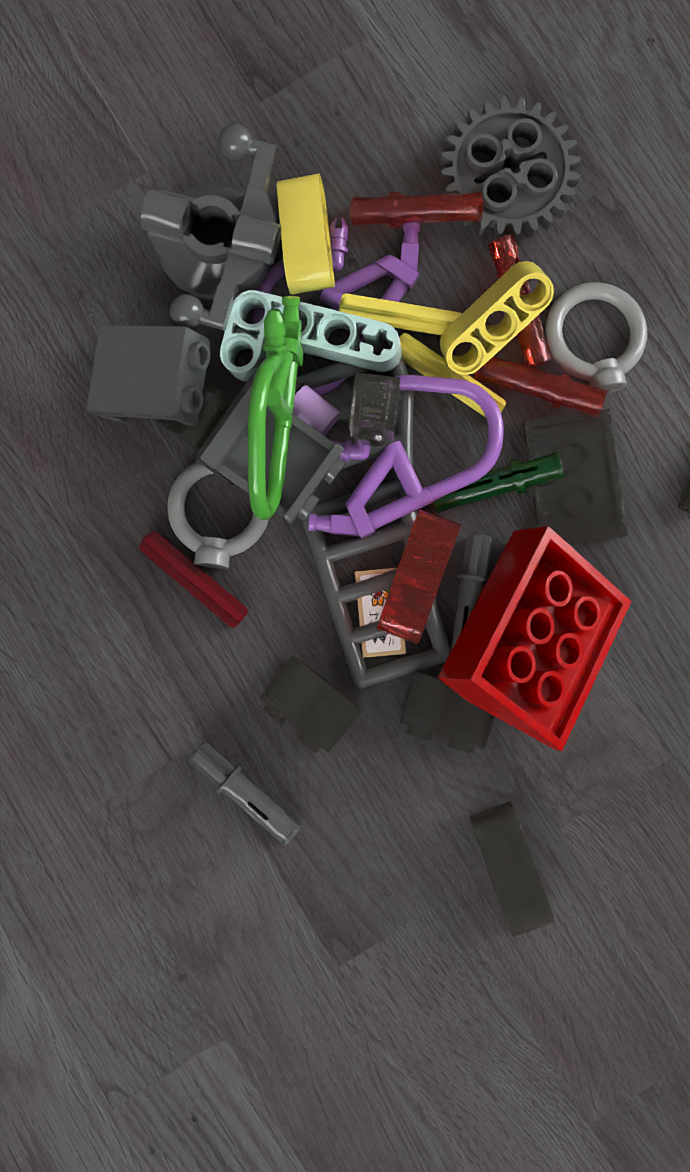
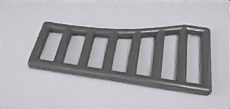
[295,346,451,688]

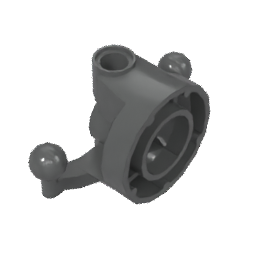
[140,123,281,331]

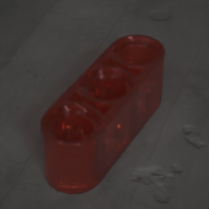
[376,509,461,645]

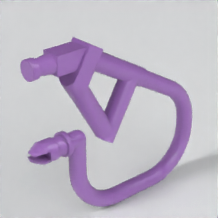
[251,217,420,395]
[308,375,504,539]

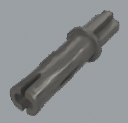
[451,533,492,650]
[189,742,301,846]

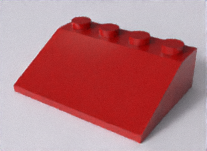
[438,526,632,751]

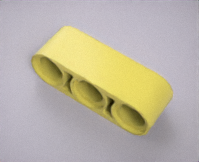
[276,173,335,295]
[440,261,554,375]

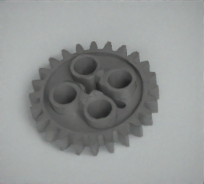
[440,97,581,242]

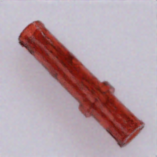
[350,192,483,228]
[487,235,553,369]
[474,356,608,418]

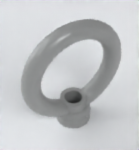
[545,282,648,395]
[167,460,269,569]

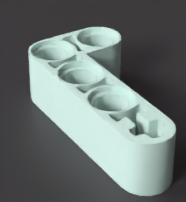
[220,290,402,382]

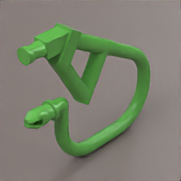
[248,296,304,520]

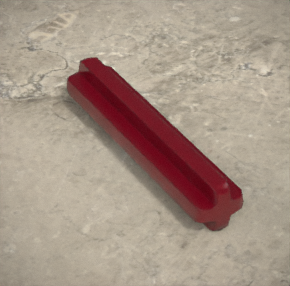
[139,531,248,628]

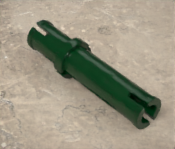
[433,451,564,513]

